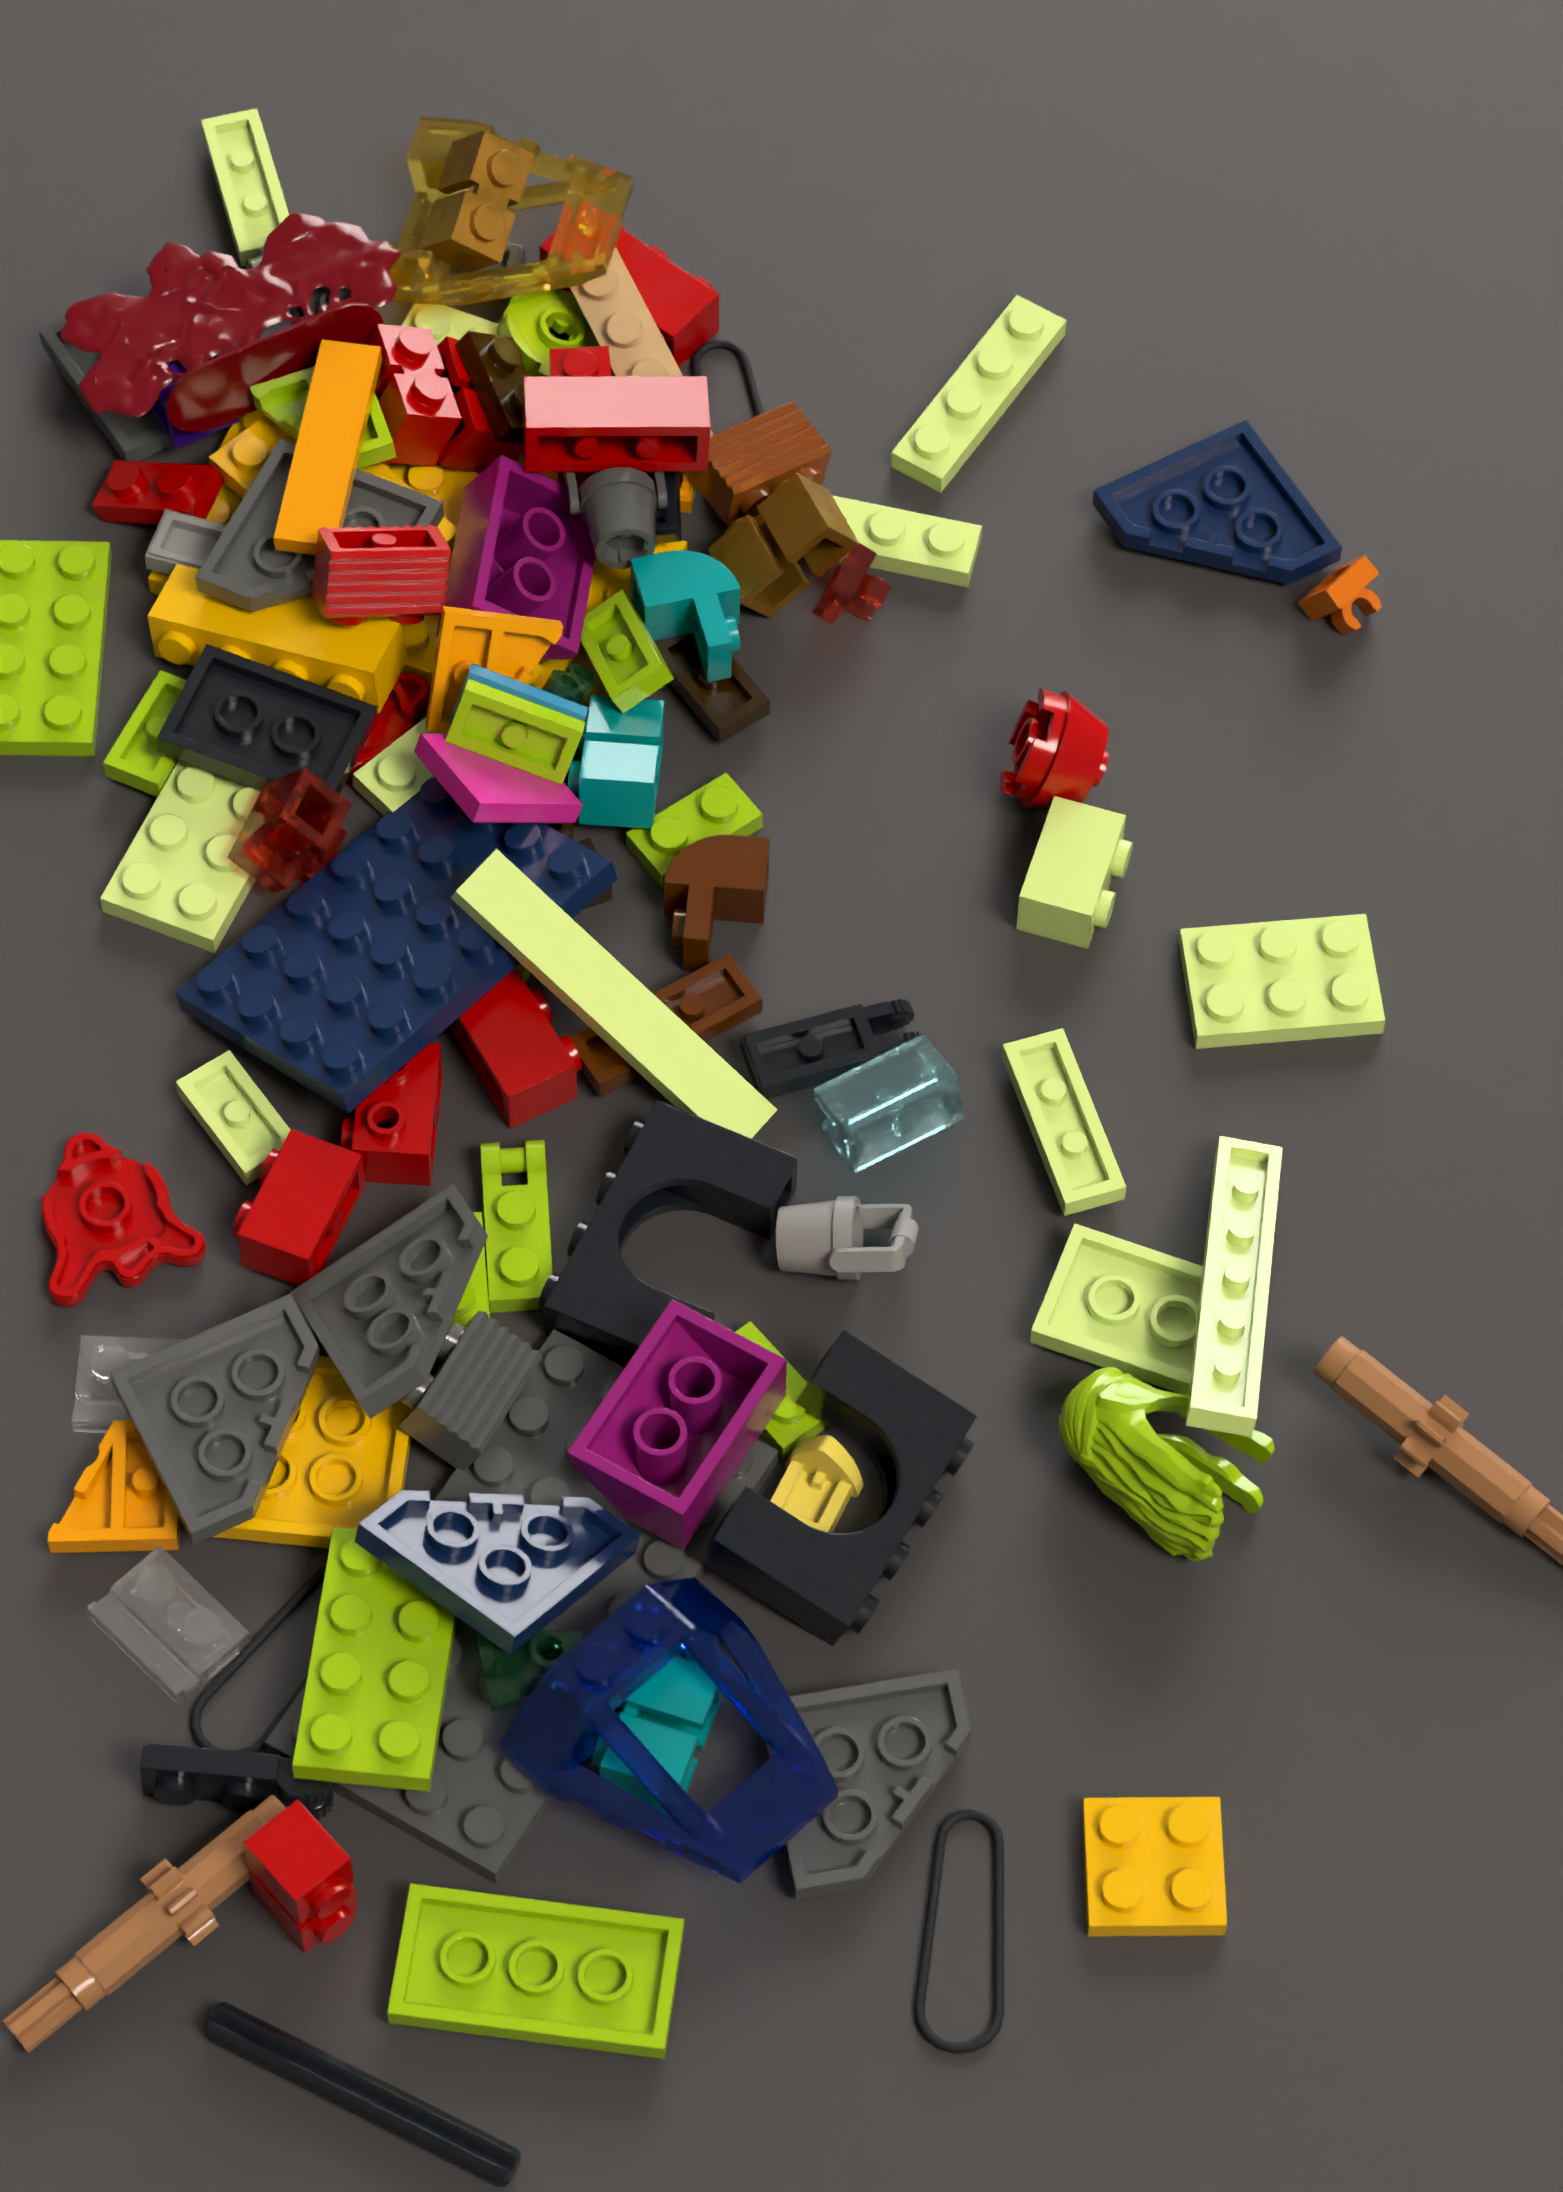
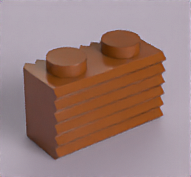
[686,401,831,525]

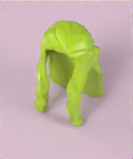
[1059,1366,1275,1562]

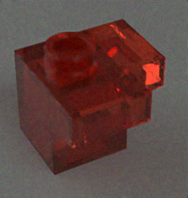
[227,767,352,894]

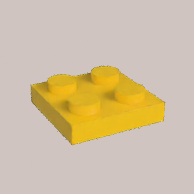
[1082,1797,1227,1937]

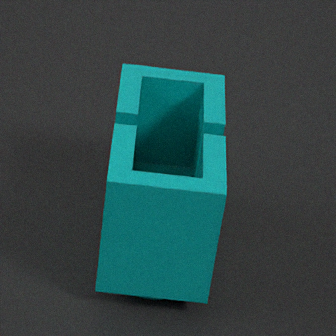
[568,695,665,829]
[592,1647,723,1817]

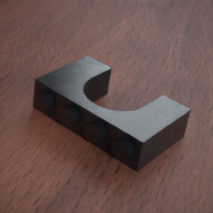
[539,1100,797,1367]
[698,1330,977,1646]

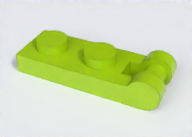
[480,1139,553,1313]

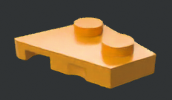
[425,606,563,734]
[48,1420,180,1553]

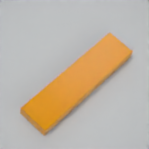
[273,339,382,555]

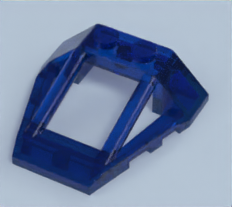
[499,1577,838,1884]

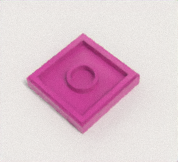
[414,733,583,823]

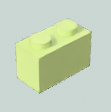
[1016,796,1133,949]

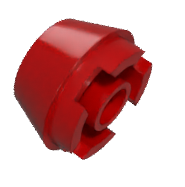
[1000,688,1109,807]

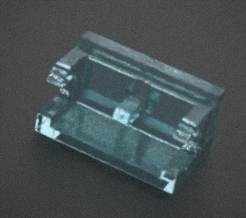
[814,1034,964,1174]

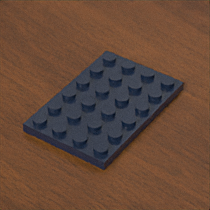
[175,777,617,1113]

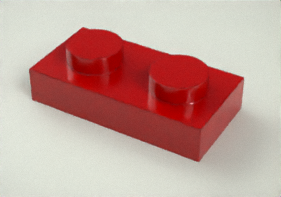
[92,460,225,525]

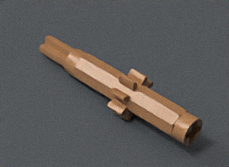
[1313,1336,1563,1565]
[2,1795,286,2054]

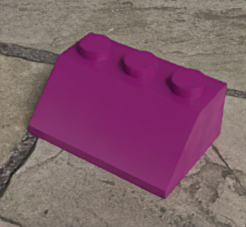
[436,455,596,660]
[567,1299,787,1550]

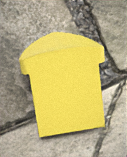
[771,1435,864,1533]

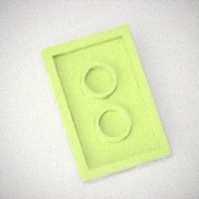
[100,760,295,953]
[1179,914,1385,1049]
[1030,1223,1203,1396]

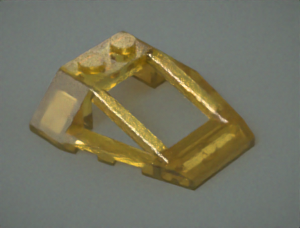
[390,116,633,306]

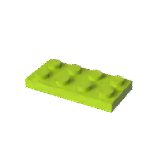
[0,540,112,757]
[292,1527,457,1792]
[387,1883,684,2059]

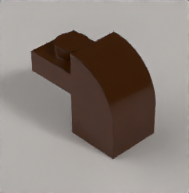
[664,835,770,972]

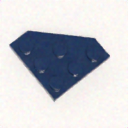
[1093,420,1342,585]
[355,1490,641,1655]

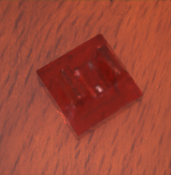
[812,543,892,624]

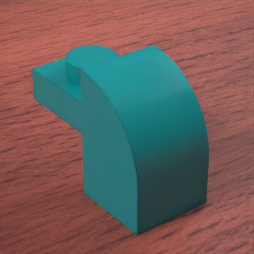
[630,550,741,682]

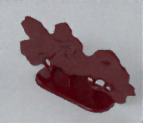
[60,212,402,432]

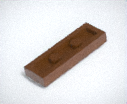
[569,953,763,1097]

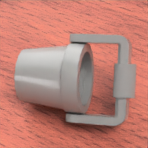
[776,1196,919,1280]

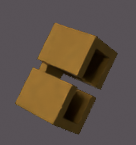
[419,130,535,273]
[708,473,860,618]

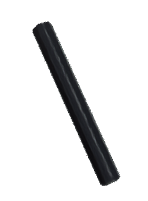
[204,2002,521,2187]

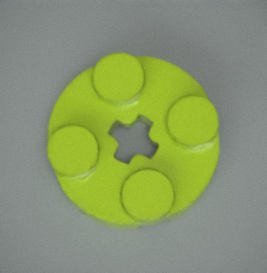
[497,279,600,377]

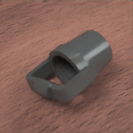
[564,467,668,569]

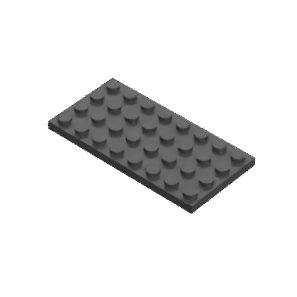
[265,1329,778,1884]

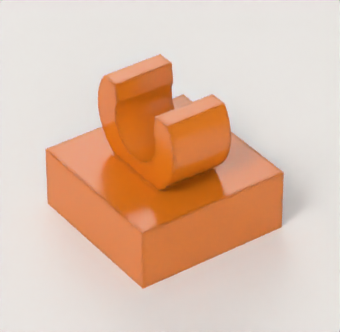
[1297,555,1382,635]

